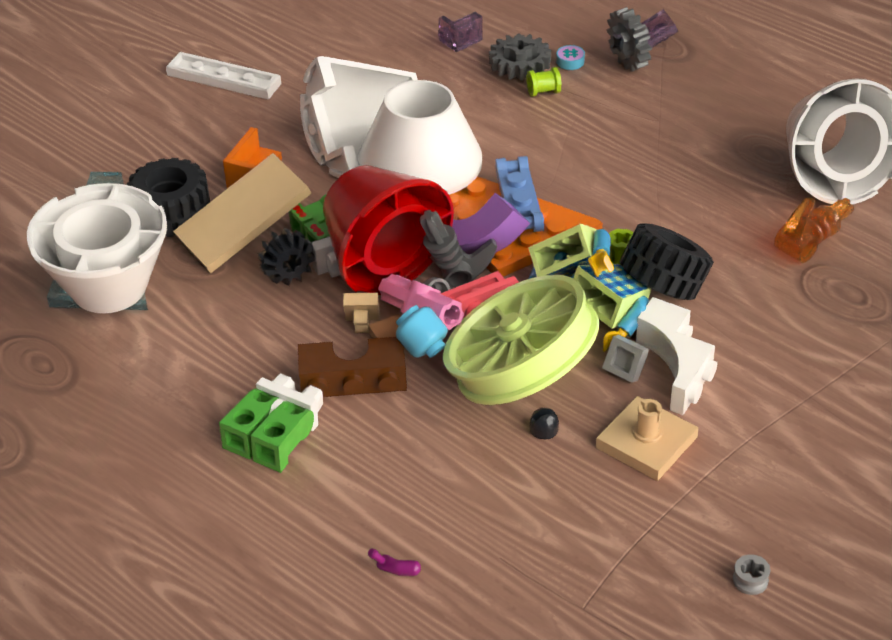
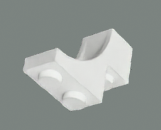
[636,297,717,415]

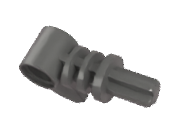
[420,210,497,290]

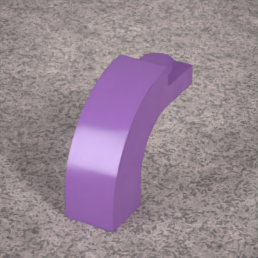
[452,193,530,254]

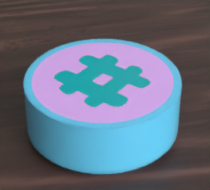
[556,45,585,70]

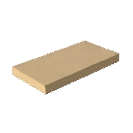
[173,153,311,273]

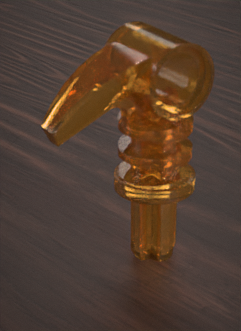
[774,198,854,263]

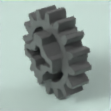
[607,7,652,72]
[489,33,551,81]

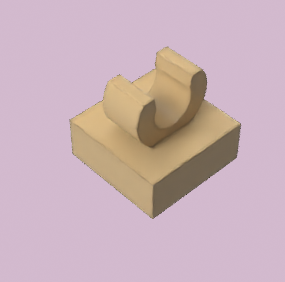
[343,293,380,333]

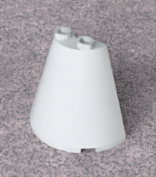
[300,56,418,178]

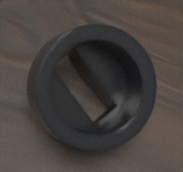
[530,407,559,440]

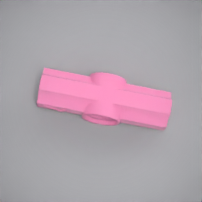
[378,274,464,330]

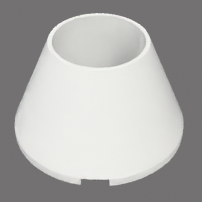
[786,79,892,205]
[358,80,482,195]
[27,183,167,313]

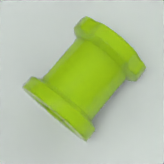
[526,67,562,97]
[609,229,634,265]

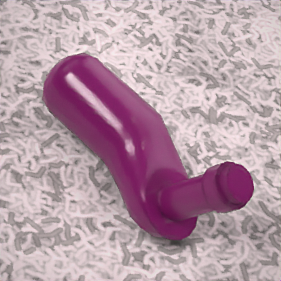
[368,548,421,576]

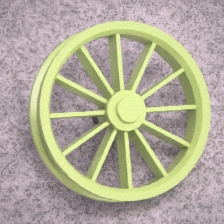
[443,275,599,405]

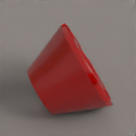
[323,165,454,295]

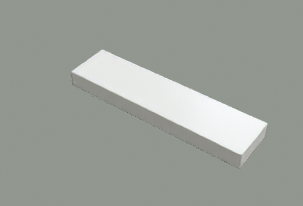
[166,52,281,99]

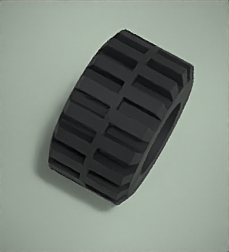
[127,158,210,237]
[620,223,714,300]

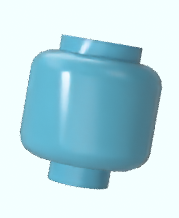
[396,305,448,358]

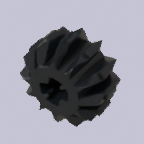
[257,227,316,286]

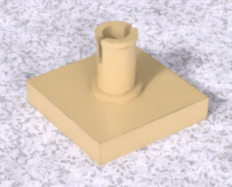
[596,396,699,481]

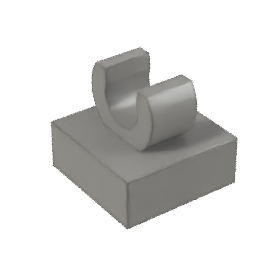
[602,335,649,383]

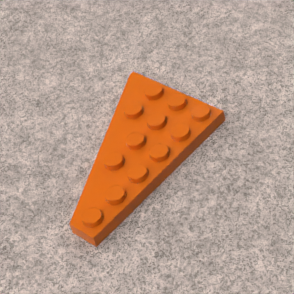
[446,176,603,277]

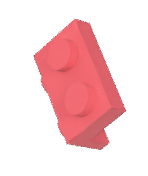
[440,271,519,320]

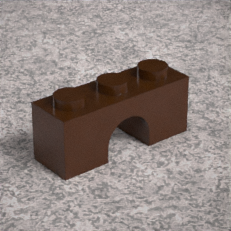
[298,337,407,397]

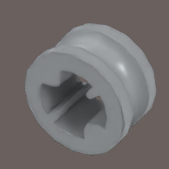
[733,555,771,595]

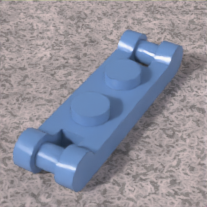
[495,156,544,232]

